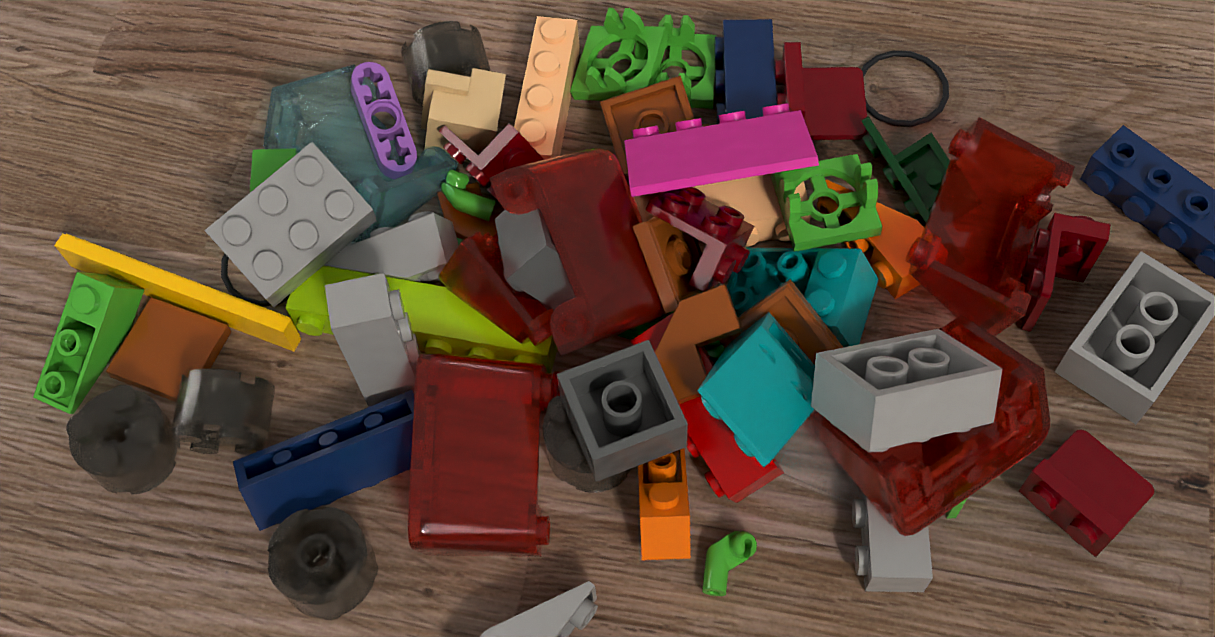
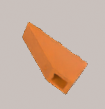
[817,179,945,299]
[638,448,691,560]

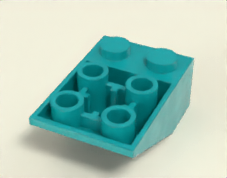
[727,248,879,347]
[697,312,815,467]

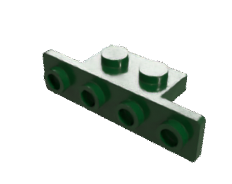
[861,116,978,265]

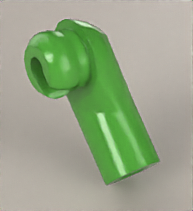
[441,170,496,221]
[702,531,757,596]

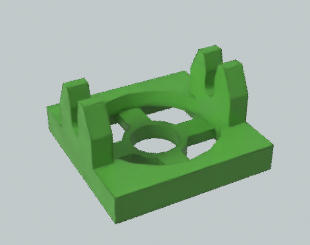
[570,8,669,101]
[633,15,717,109]
[771,154,883,252]

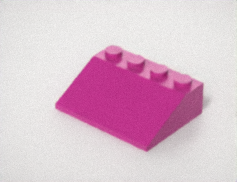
[624,103,819,197]

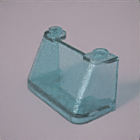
[264,64,458,242]

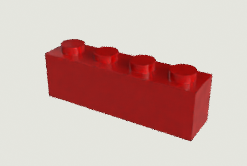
[631,312,784,503]

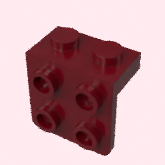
[775,42,868,140]
[439,124,560,208]
[646,187,754,292]
[1016,213,1111,332]
[1019,430,1154,558]

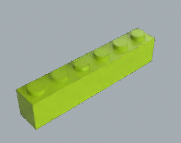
[285,265,563,374]

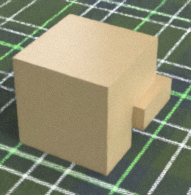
[420,68,506,162]

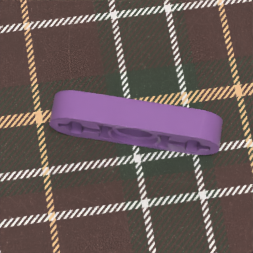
[350,62,417,179]

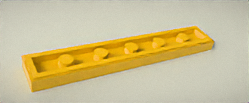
[54,233,301,352]

